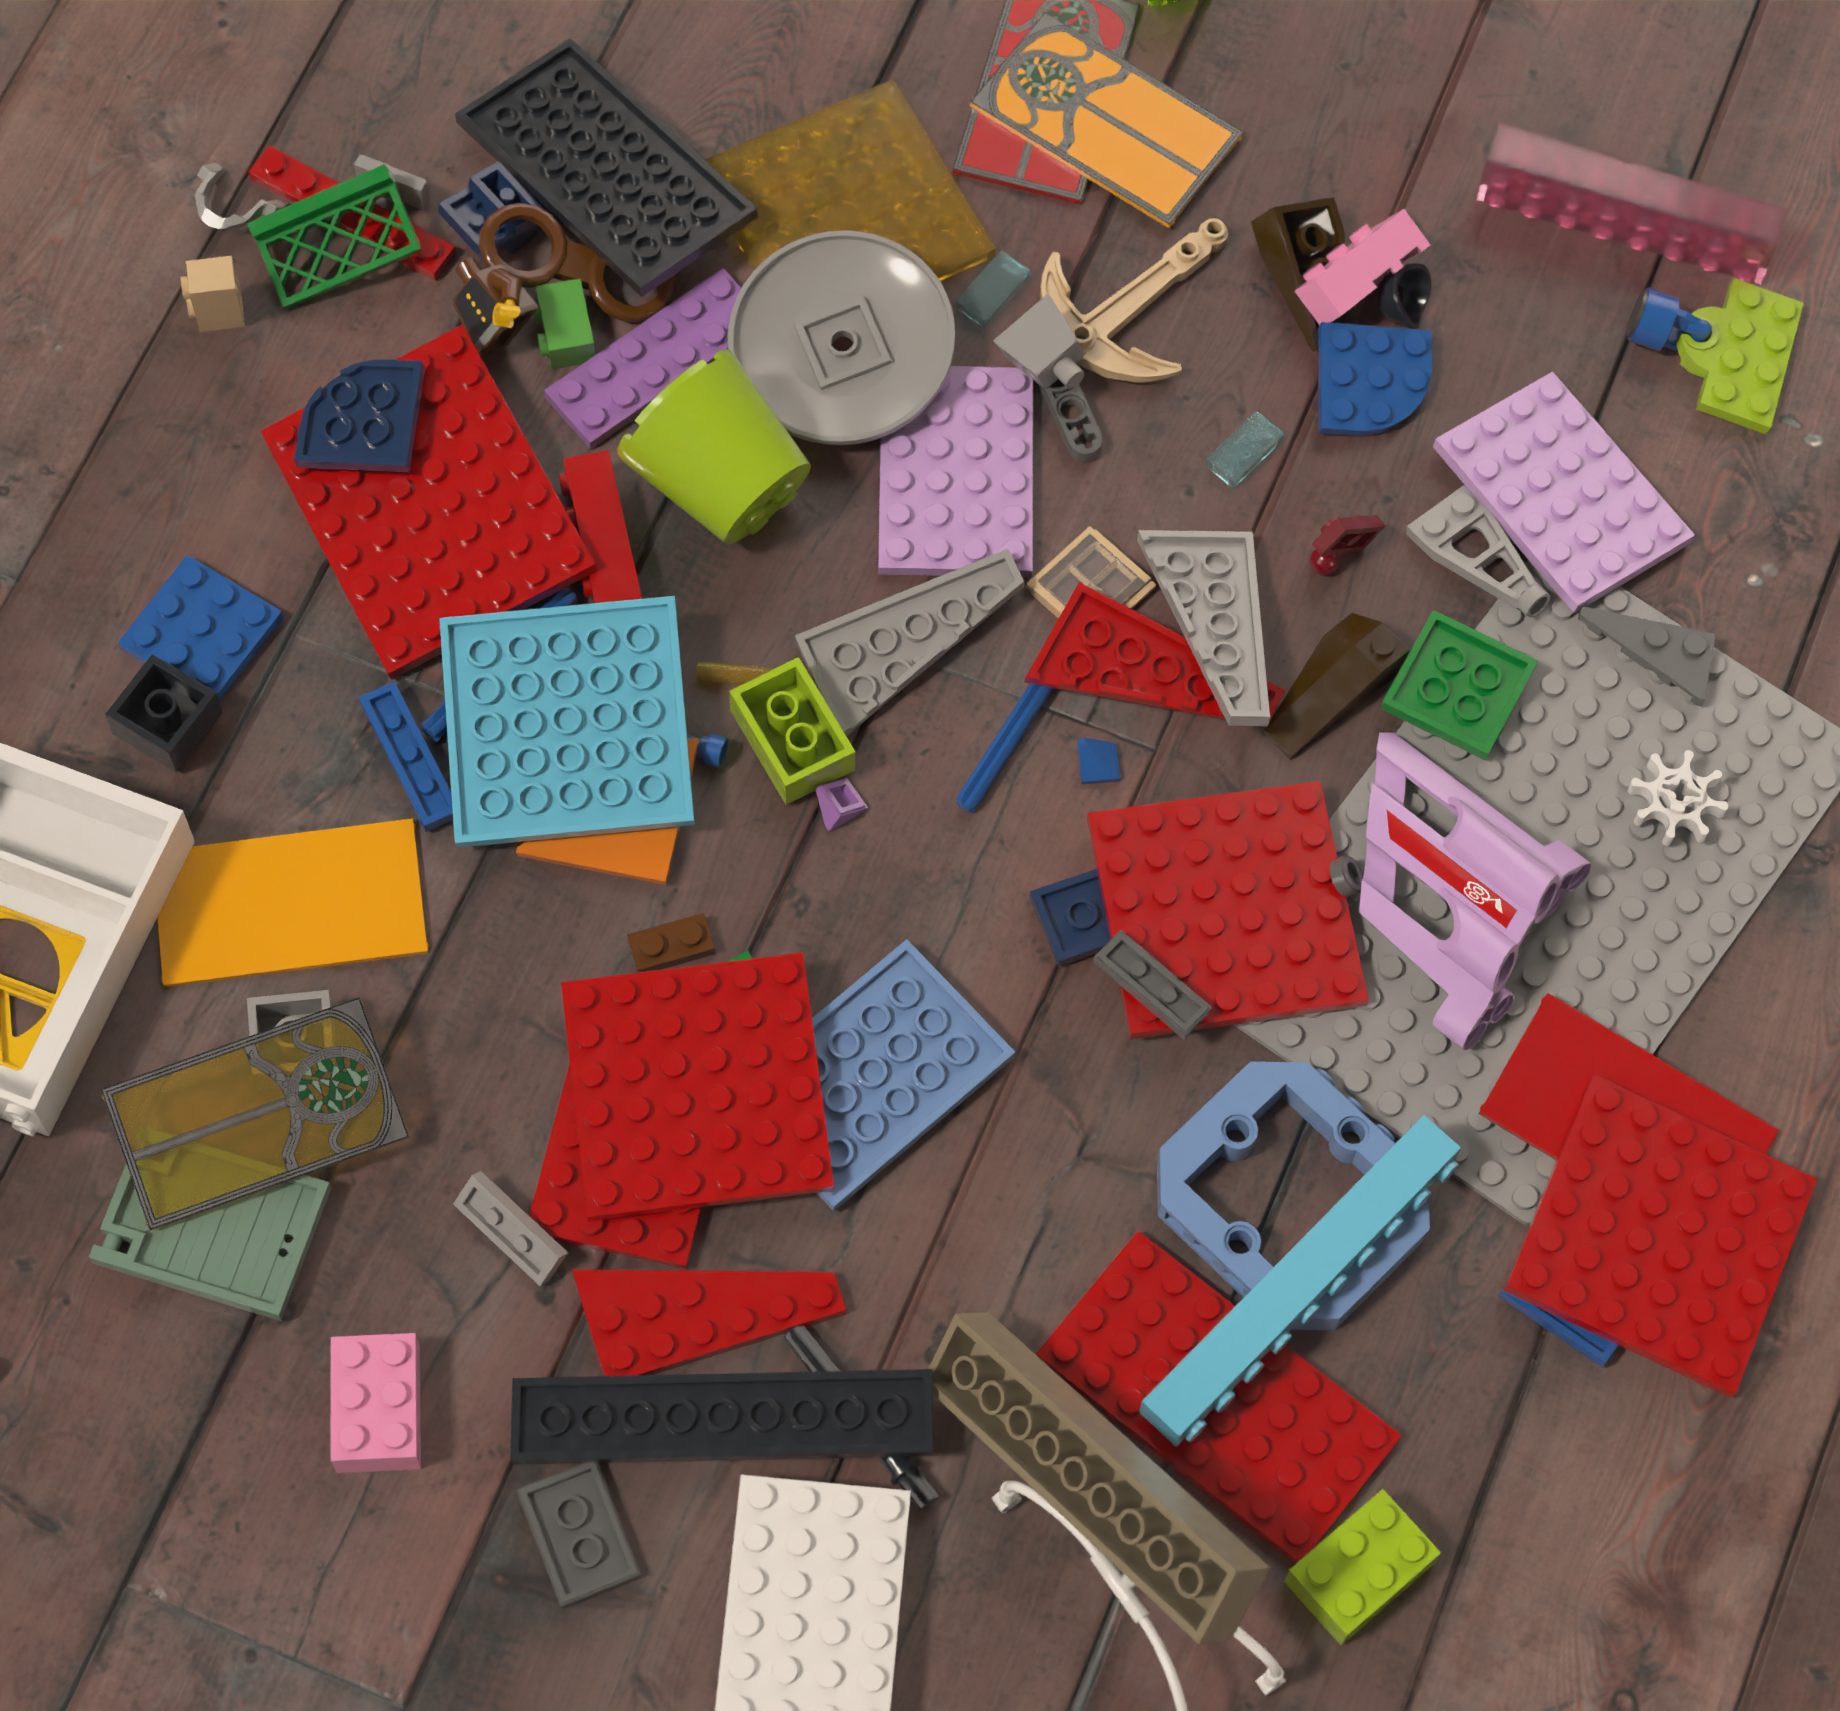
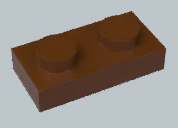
[627,913,716,973]

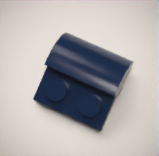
[438,161,544,262]

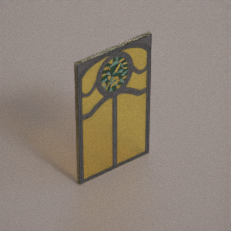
[101,997,410,1231]

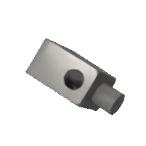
[993,294,1085,389]

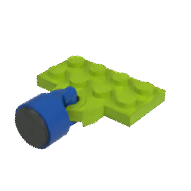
[1626,278,1804,434]

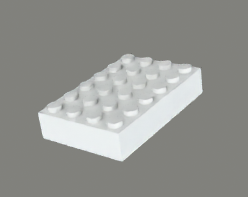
[715,1475,911,1711]

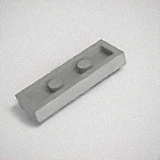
[453,1171,568,1286]

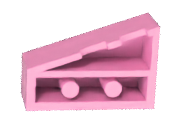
[1295,209,1430,325]

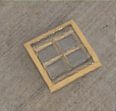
[1026,526,1156,618]

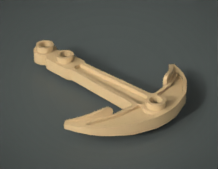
[1040,218,1228,382]

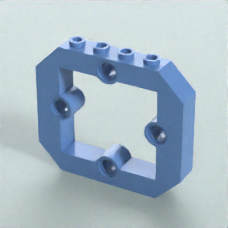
[1157,1062,1430,1330]

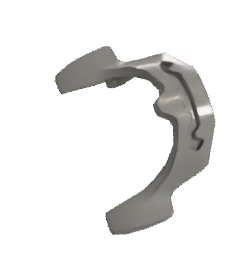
[195,163,288,229]

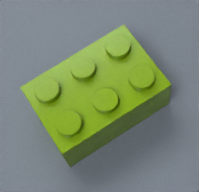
[729,657,855,805]
[1284,1489,1441,1646]

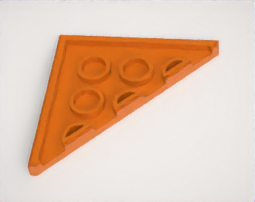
[516,737,699,886]

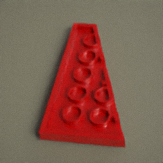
[1024,582,1286,727]
[572,1269,847,1376]

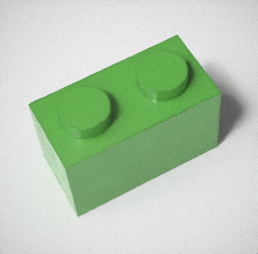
[533,279,595,370]

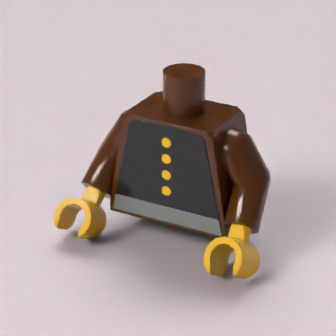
[453,257,539,355]

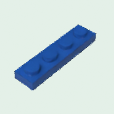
[359,681,453,832]

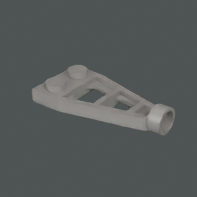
[1406,485,1550,618]

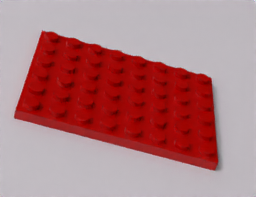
[260,324,598,680]

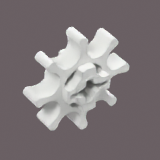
[1627,750,1729,846]

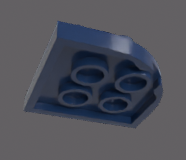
[294,359,425,472]

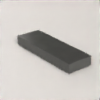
[1093,930,1212,1040]

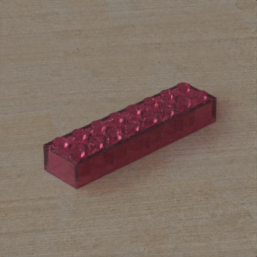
[1476,123,1788,284]

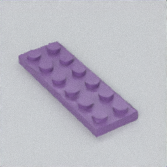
[544,268,741,450]

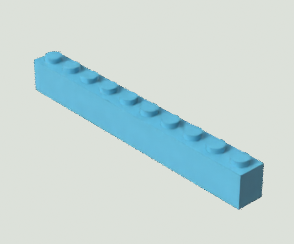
[1139,1115,1461,1447]

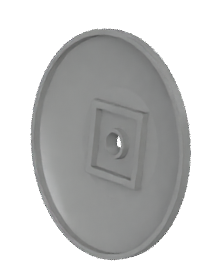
[728,230,955,445]

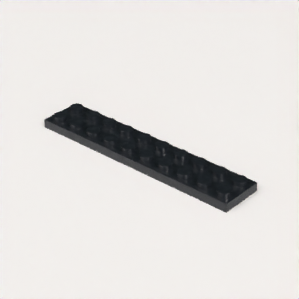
[510,1369,934,1465]

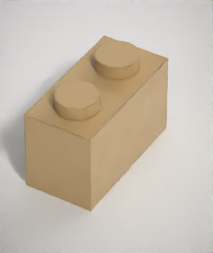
[181,256,245,332]

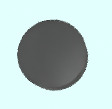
[1330,855,1363,897]

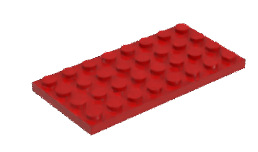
[1035,1231,1402,1564]

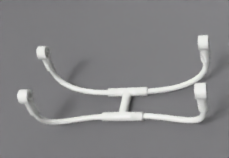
[992,1481,1286,1711]

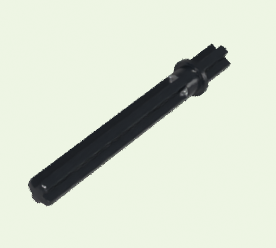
[784,1325,939,1512]

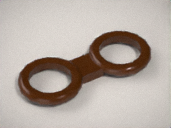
[479,203,675,323]

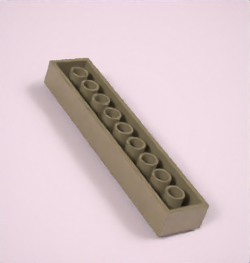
[928,1312,1270,1644]

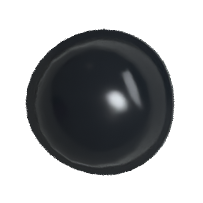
[1377,263,1431,329]

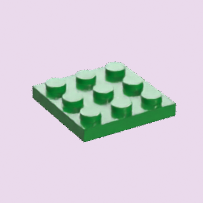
[1380,610,1538,761]

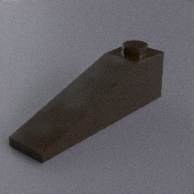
[1251,197,1346,352]
[1264,613,1410,760]

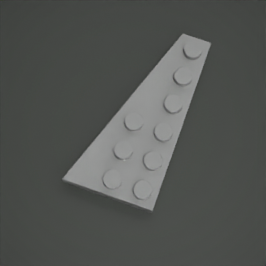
[1137,530,1270,726]
[795,549,1024,736]

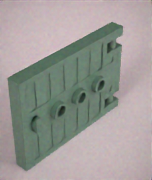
[88,1126,332,1321]

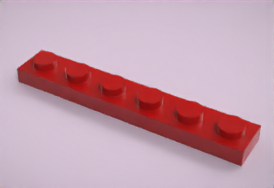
[248,145,456,281]

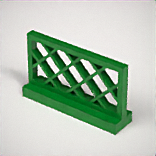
[247,164,422,310]

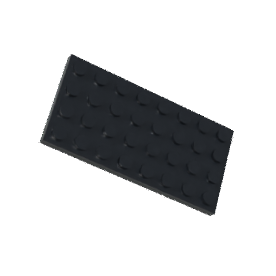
[455,38,758,297]

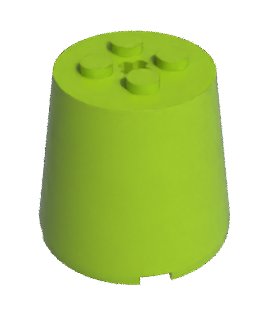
[617,349,811,545]

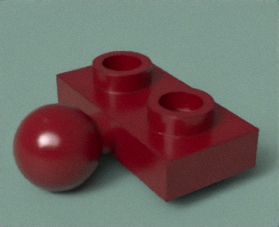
[1310,515,1386,576]

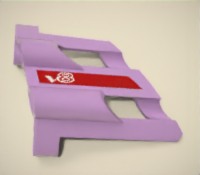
[1359,732,1592,1050]

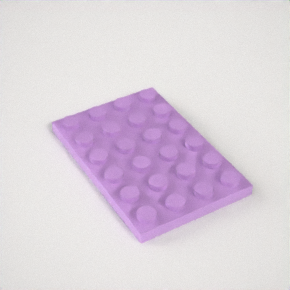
[878,366,1033,578]
[1433,371,1695,613]

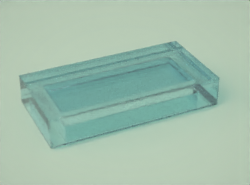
[956,250,1031,328]

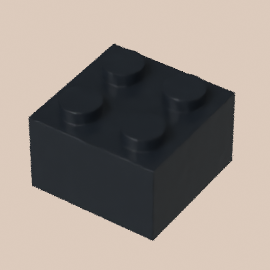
[105,654,223,773]

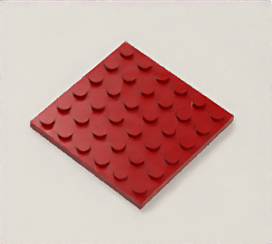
[1087,781,1369,1039]
[561,952,834,1221]
[1503,1074,1817,1398]

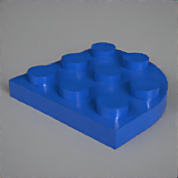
[1318,322,1432,436]

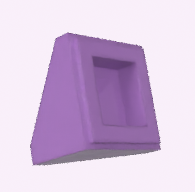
[816,777,868,832]

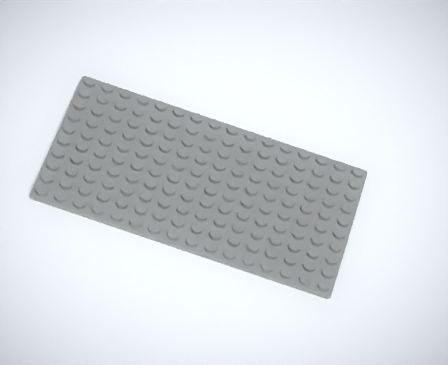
[1234,560,1840,1225]

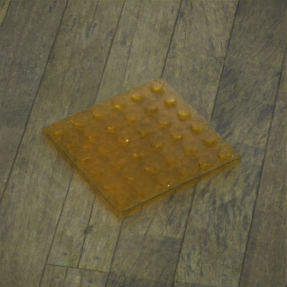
[705,79,995,281]

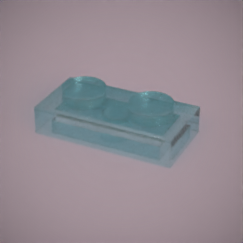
[1205,410,1284,489]

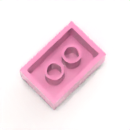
[331,1333,421,1473]

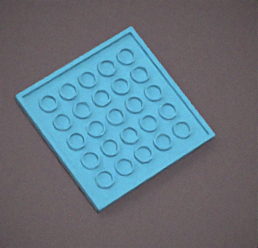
[439,596,695,848]

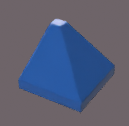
[1077,738,1121,784]

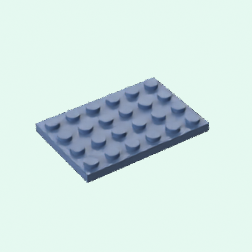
[812,939,1016,1212]

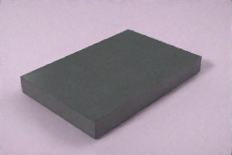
[516,1462,641,1609]

